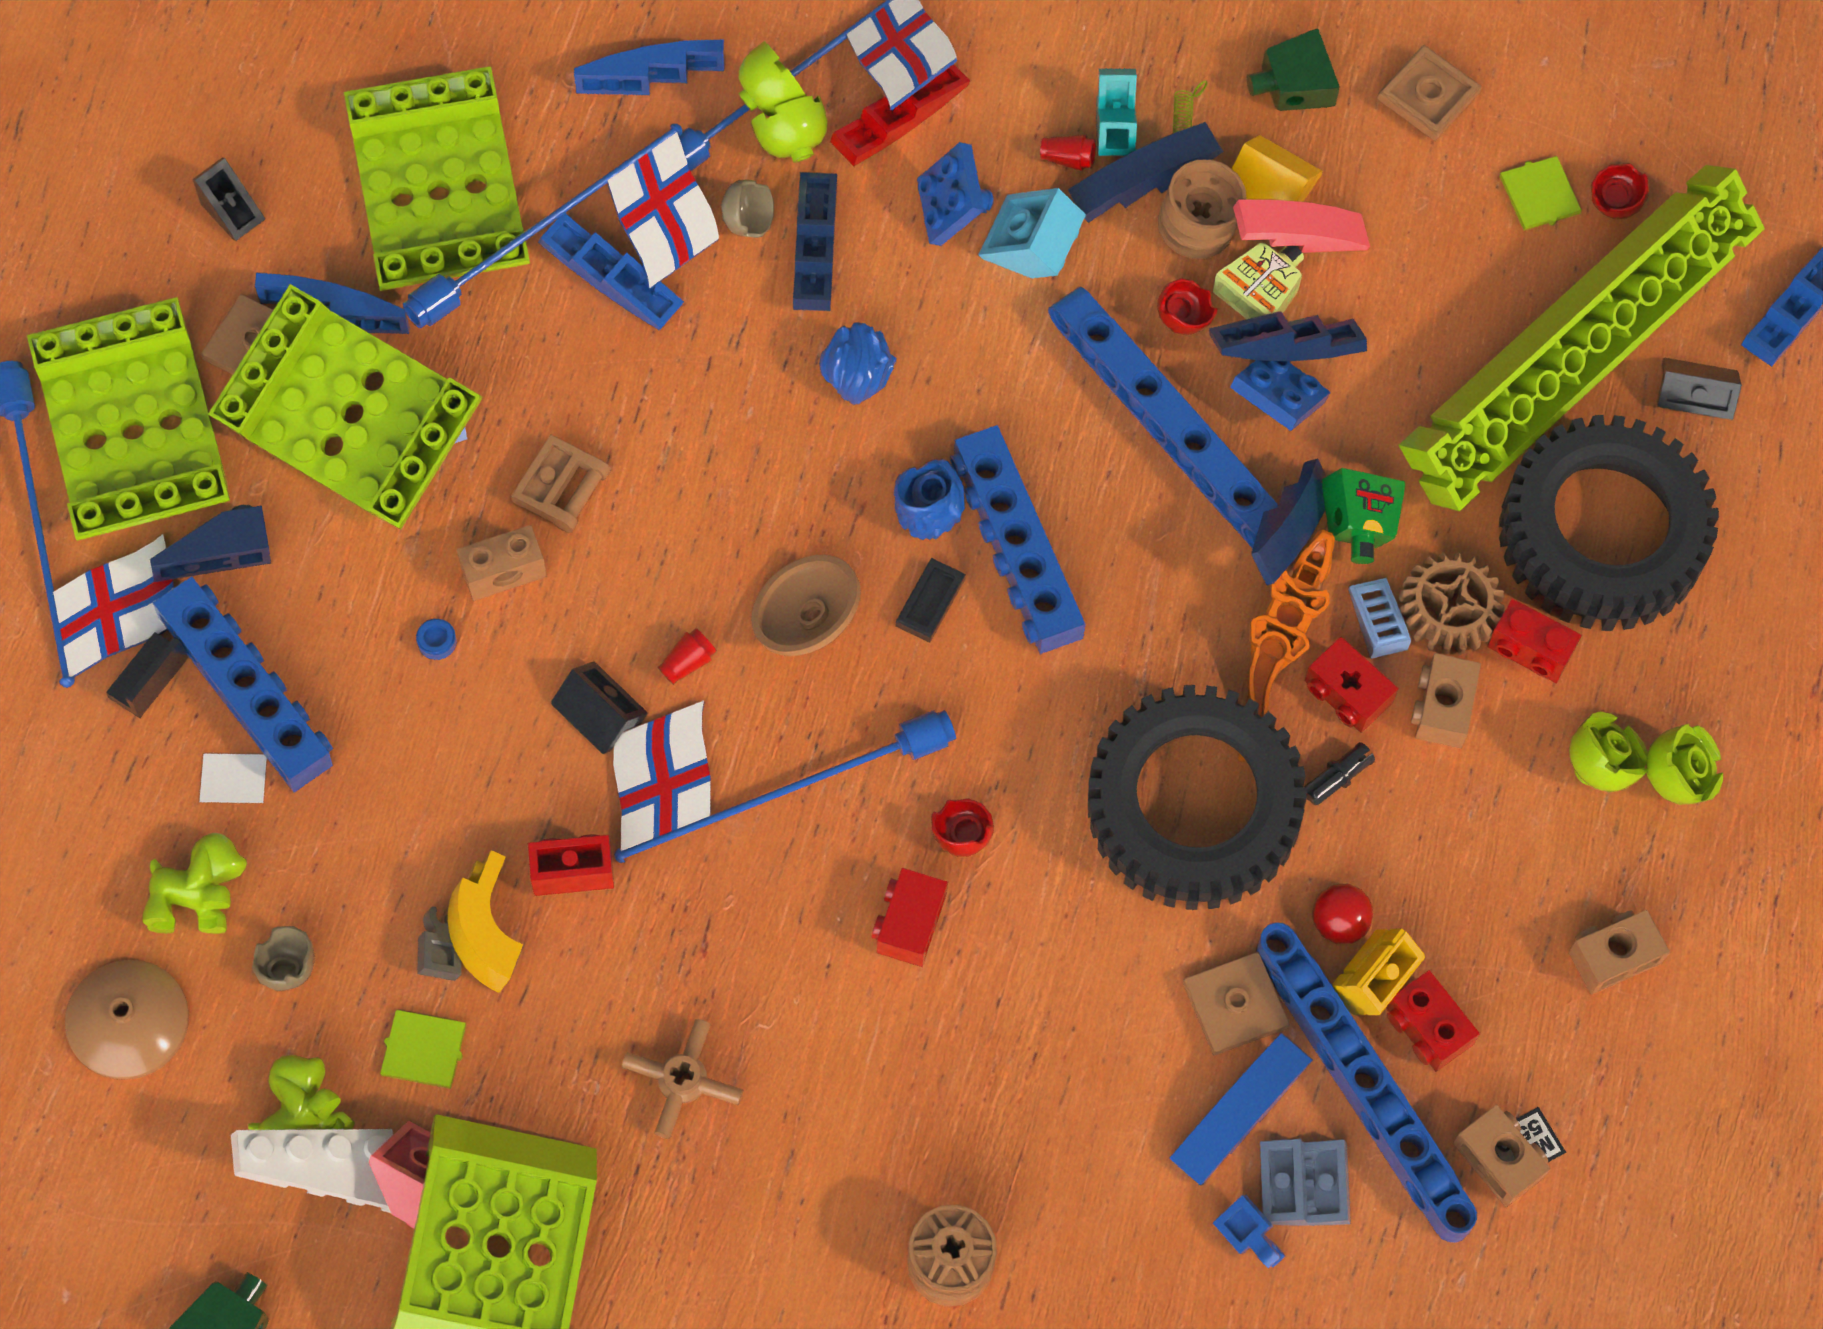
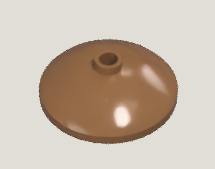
[751,555,861,656]
[65,960,189,1080]

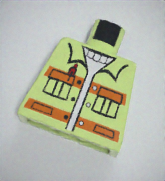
[1213,243,1304,319]

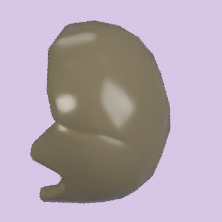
[721,180,774,238]
[252,926,315,991]

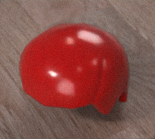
[1591,163,1649,219]
[1157,278,1218,336]
[931,798,994,857]
[1312,883,1373,944]

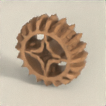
[1399,552,1505,655]

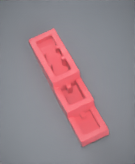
[1233,200,1370,253]

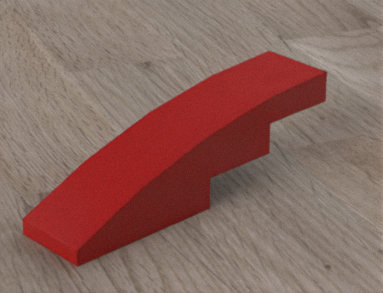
[830,64,970,166]

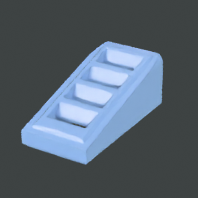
[1348,578,1411,659]

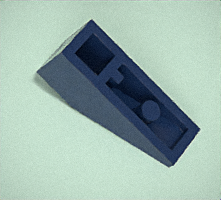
[150,505,271,582]

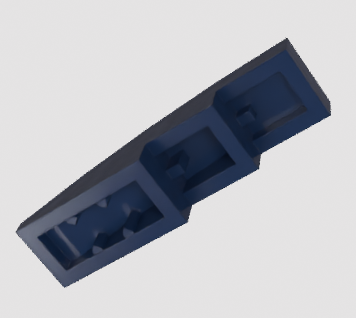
[1068,122,1224,223]
[793,172,837,311]
[1209,311,1367,361]
[1251,458,1327,585]

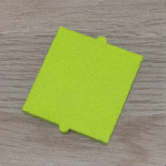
[1500,156,1582,230]
[380,1010,466,1089]

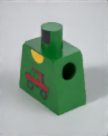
[1322,468,1405,564]

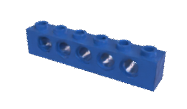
[950,425,1086,654]
[153,576,333,793]

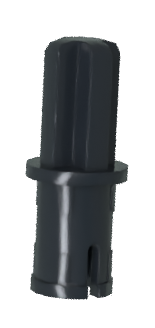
[1304,742,1375,805]

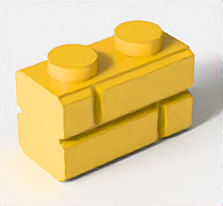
[1332,928,1425,1015]

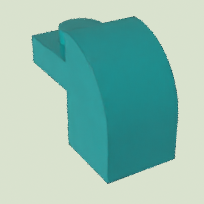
[1096,68,1137,156]

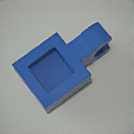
[1213,1195,1286,1268]

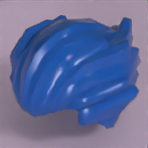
[819,322,896,405]
[894,459,965,540]

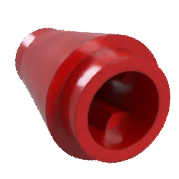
[1040,134,1096,171]
[658,628,717,685]

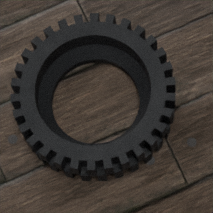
[1499,415,1719,631]
[1088,685,1307,910]

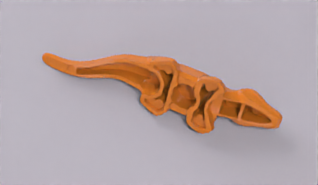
[1238,530,1335,762]

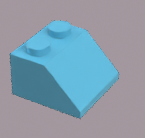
[978,188,1086,278]

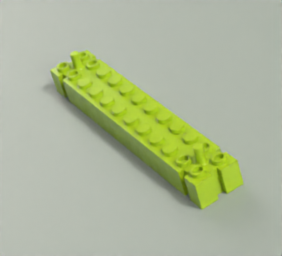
[1399,165,1765,511]

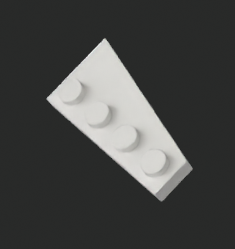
[231,1129,393,1213]

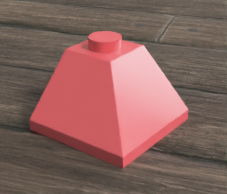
[369,1121,431,1228]

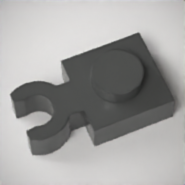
[417,907,462,981]

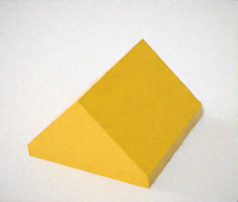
[1232,135,1323,202]

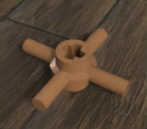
[622,1019,744,1139]

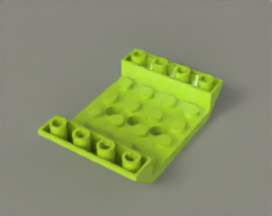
[344,66,530,291]
[208,284,483,530]
[27,297,230,541]
[391,1114,597,1329]

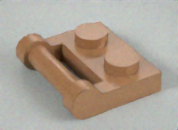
[511,434,611,533]

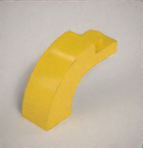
[447,850,523,993]

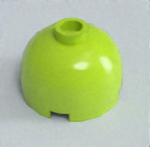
[738,41,806,116]
[751,96,828,163]
[1569,711,1648,792]
[1647,724,1723,805]

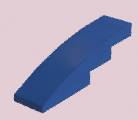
[574,39,725,95]
[538,213,684,331]
[1741,247,1823,367]
[255,273,410,334]
[1170,1033,1313,1186]

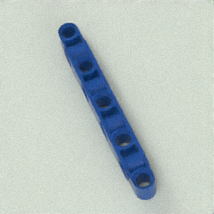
[1048,287,1278,549]
[1256,923,1477,1243]

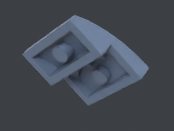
[1260,1139,1351,1226]

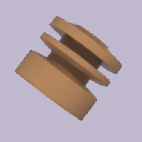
[1158,160,1246,259]
[907,1205,997,1307]

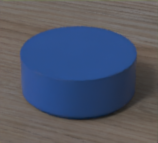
[416,619,457,660]

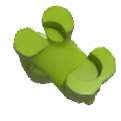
[143,833,247,934]
[248,1055,355,1130]

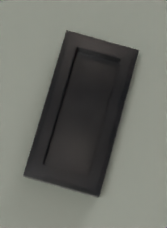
[896,558,966,643]

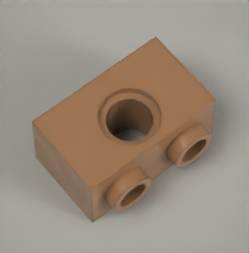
[457,525,547,601]
[1411,653,1481,748]
[1569,910,1670,995]
[1453,1105,1551,1208]

